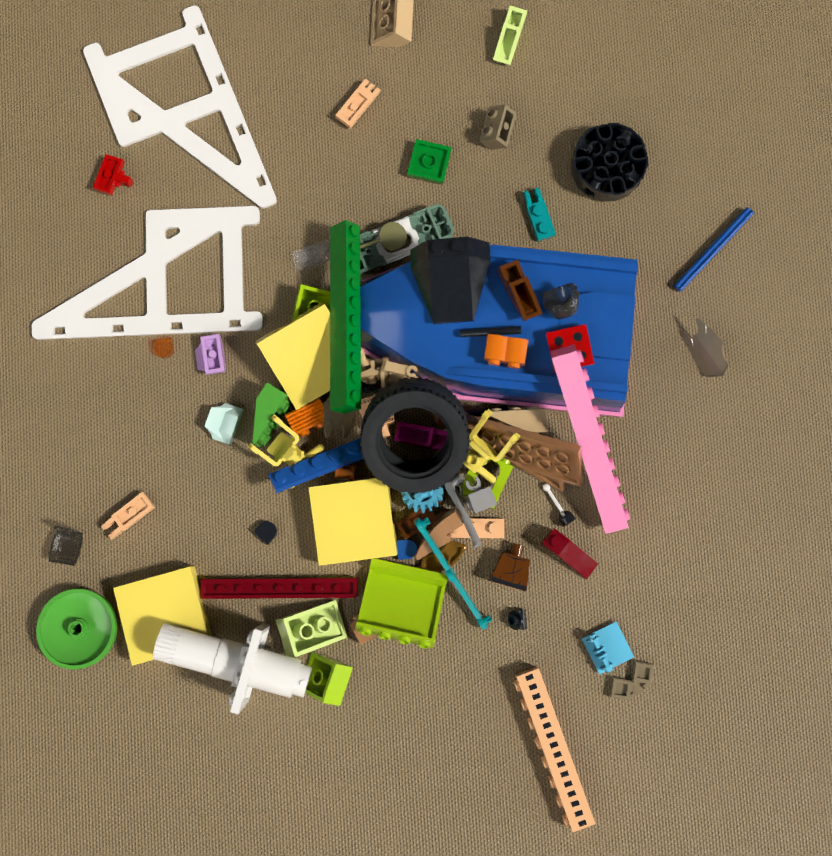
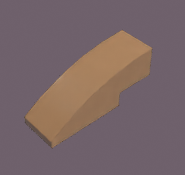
[415,506,463,560]

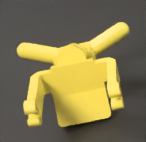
[463,409,520,483]
[248,415,324,488]

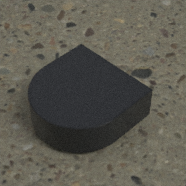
[253,522,277,545]

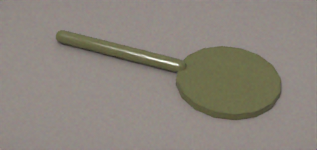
[360,222,407,250]

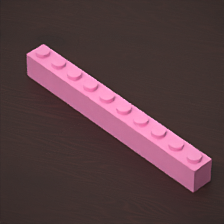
[550,344,630,534]

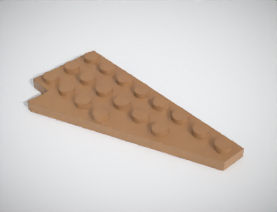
[433,412,584,492]

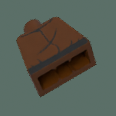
[489,543,530,591]

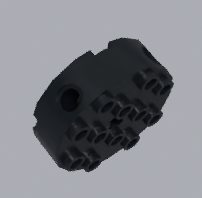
[571,123,648,201]

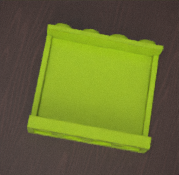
[355,558,448,649]

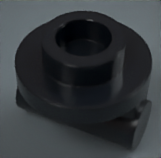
[508,609,526,630]

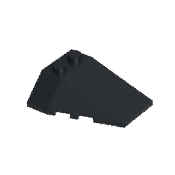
[410,236,491,324]

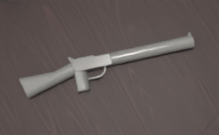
[444,474,482,548]

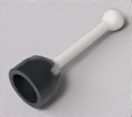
[543,483,576,527]

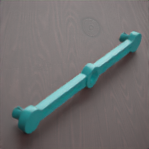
[414,518,493,630]

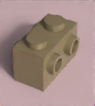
[479,104,517,149]

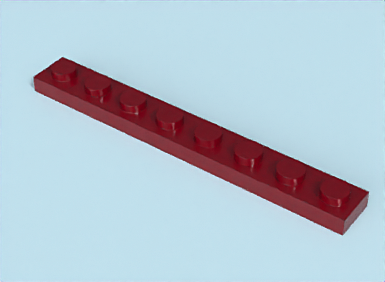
[200,578,358,599]

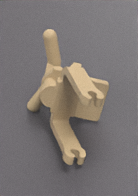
[361,348,418,388]

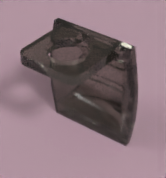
[48,526,83,566]

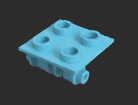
[581,621,634,675]

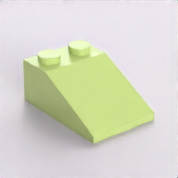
[276,600,347,658]

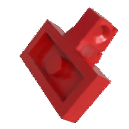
[92,154,134,196]

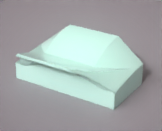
[205,403,244,445]

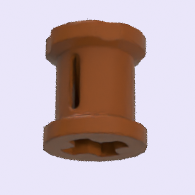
[334,464,357,481]

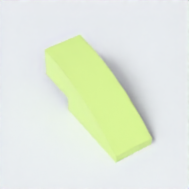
[493,6,527,65]

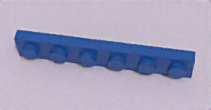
[268,438,363,493]

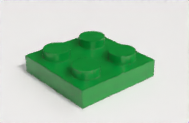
[407,139,452,184]

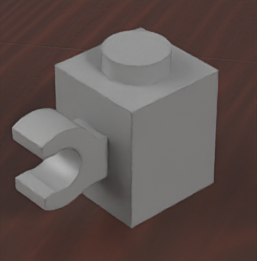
[465,477,497,514]

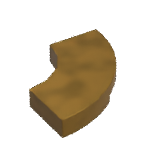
[420,541,466,572]

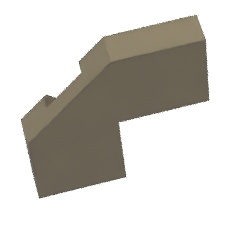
[609,661,655,701]

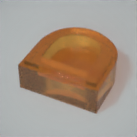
[153,337,174,359]

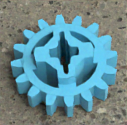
[401,486,444,513]

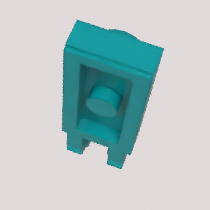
[523,187,556,242]

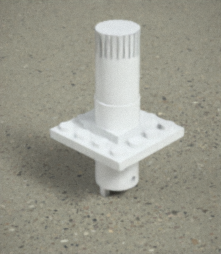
[153,623,312,714]

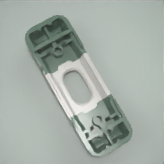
[360,204,454,275]

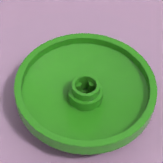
[36,589,118,669]

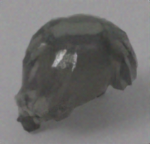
[543,283,579,320]

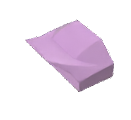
[195,334,226,375]

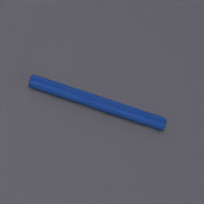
[674,207,754,292]

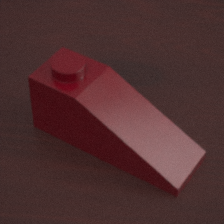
[540,528,598,579]

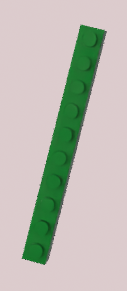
[330,220,361,414]

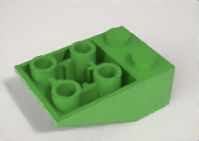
[252,383,291,448]

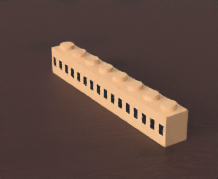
[513,666,595,832]

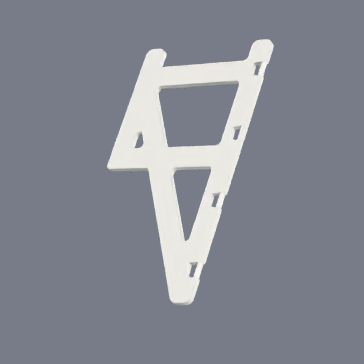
[83,6,277,209]
[32,206,263,340]

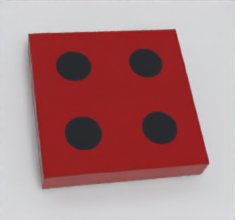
[546,324,594,373]

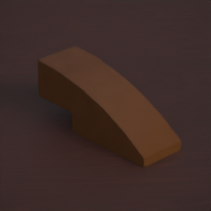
[497,260,543,322]

